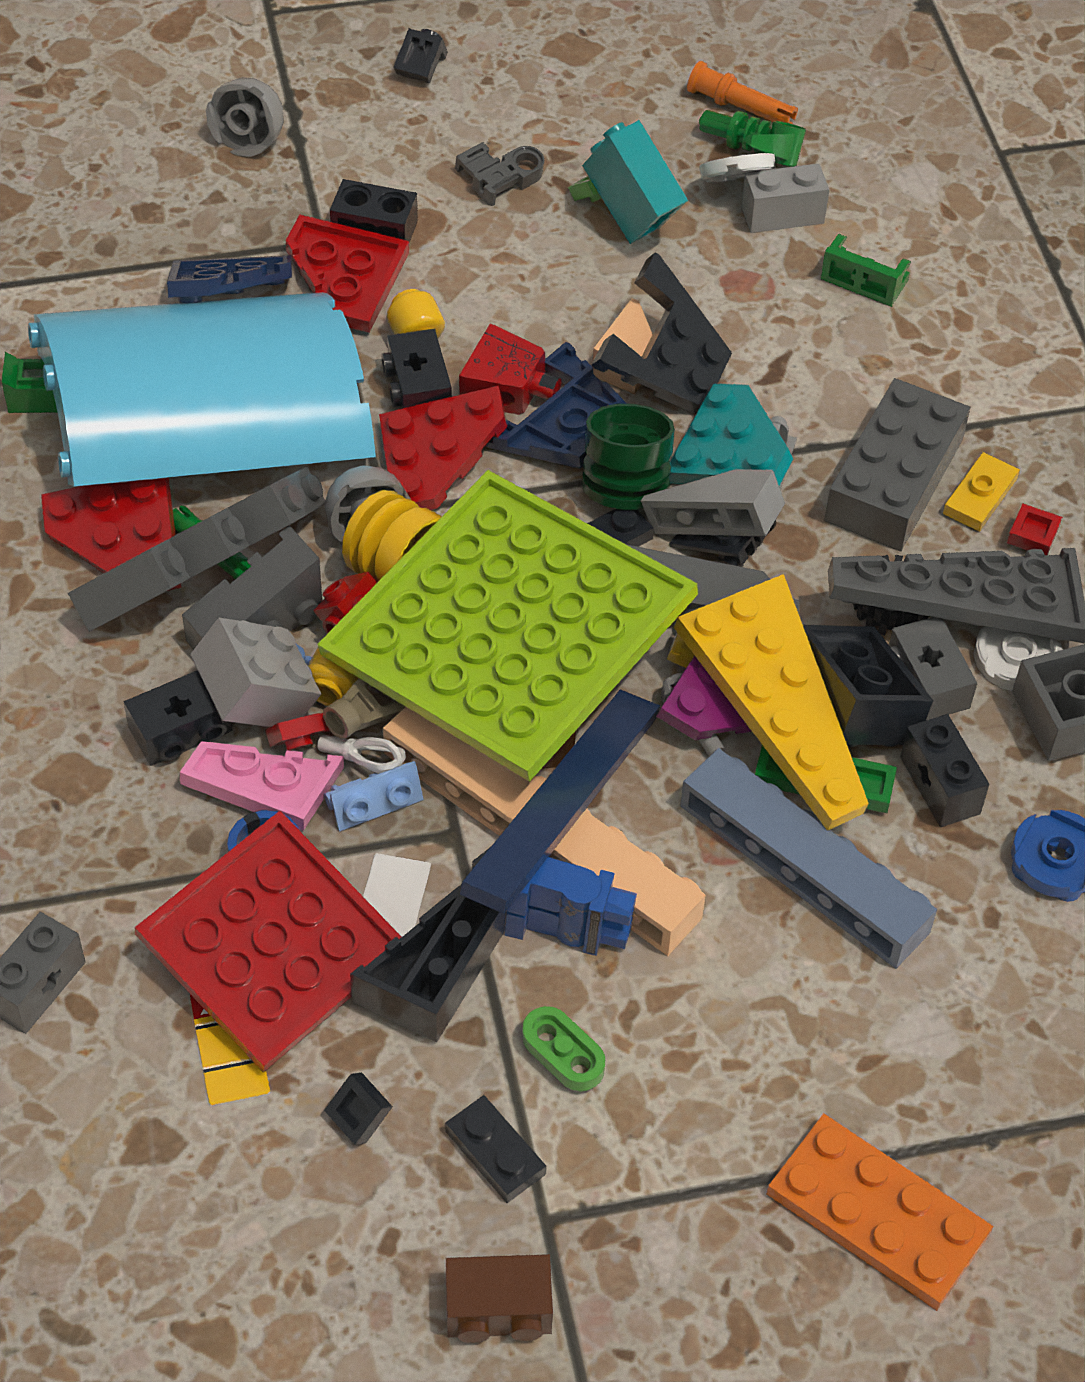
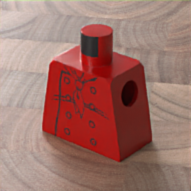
[459,324,561,415]

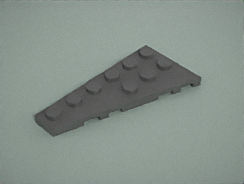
[828,548,1085,643]

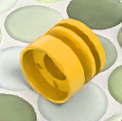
[342,490,442,583]

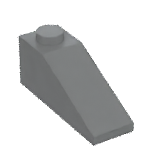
[641,469,785,536]

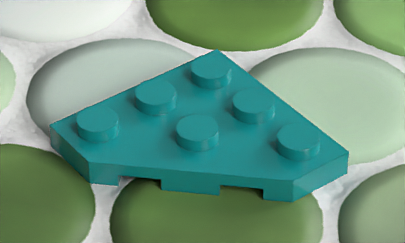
[669,384,793,486]

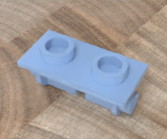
[324,761,424,832]

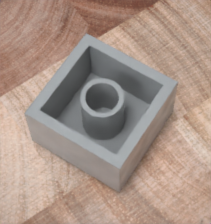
[191,617,321,727]

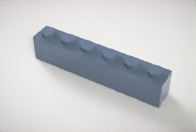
[680,748,937,969]

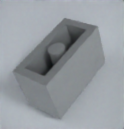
[741,164,829,233]

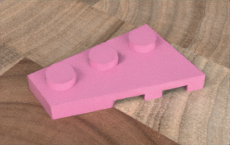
[180,741,344,831]

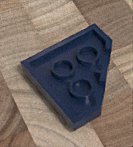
[167,255,292,303]

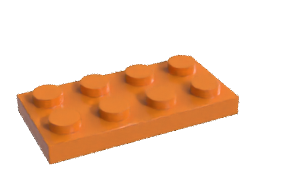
[766,1113,994,1311]

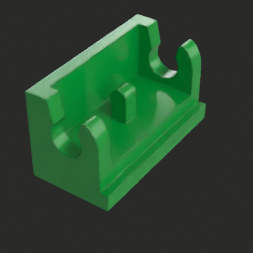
[821,234,911,307]

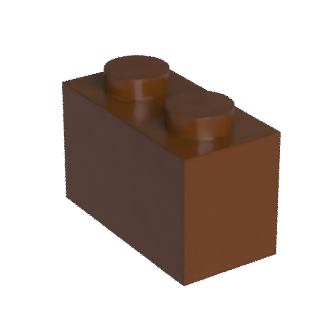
[446,1254,553,1343]

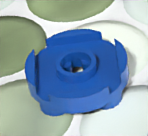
[1011,810,1085,902]

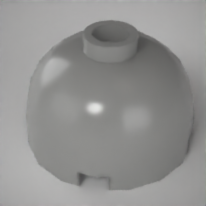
[206,77,284,157]
[324,465,411,543]

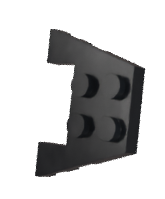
[591,252,732,414]

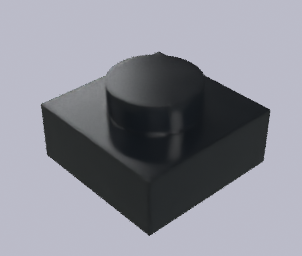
[324,1072,393,1145]

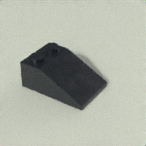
[803,625,934,747]

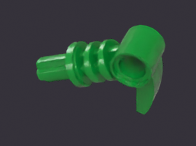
[699,110,806,167]

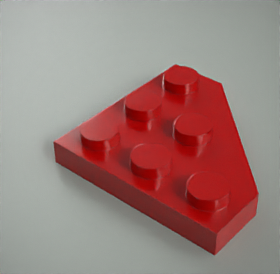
[286,214,409,333]
[379,386,507,510]
[41,477,182,591]

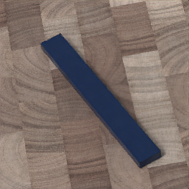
[460,689,660,914]

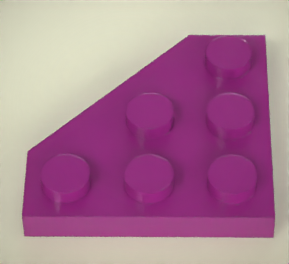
[656,655,752,740]

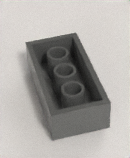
[824,378,971,552]
[1012,644,1085,761]

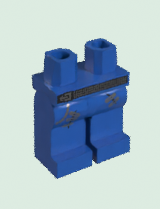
[505,857,637,956]

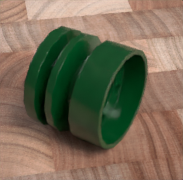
[582,404,675,510]

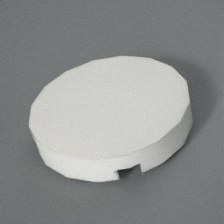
[699,153,776,182]
[974,626,1063,691]

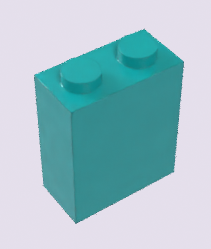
[582,120,688,244]

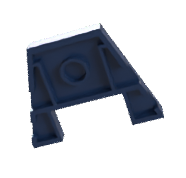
[484,342,627,469]

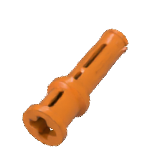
[687,60,798,124]

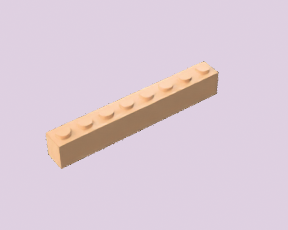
[383,707,706,956]

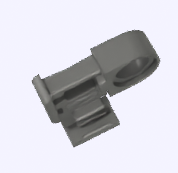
[455,142,544,206]

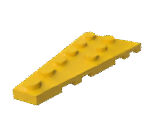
[674,574,869,831]

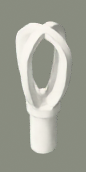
[318,734,406,774]

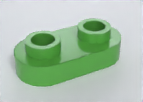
[522,1006,606,1091]

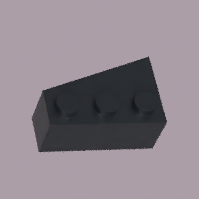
[350,884,506,1042]

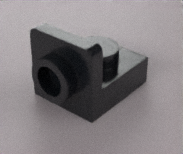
[394,28,448,83]

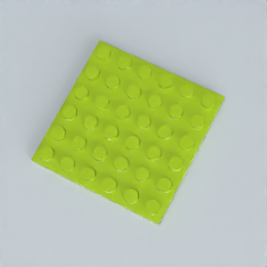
[317,470,698,782]

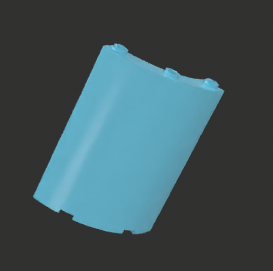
[28,292,376,486]

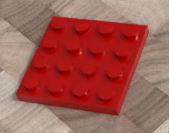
[135,811,402,1072]

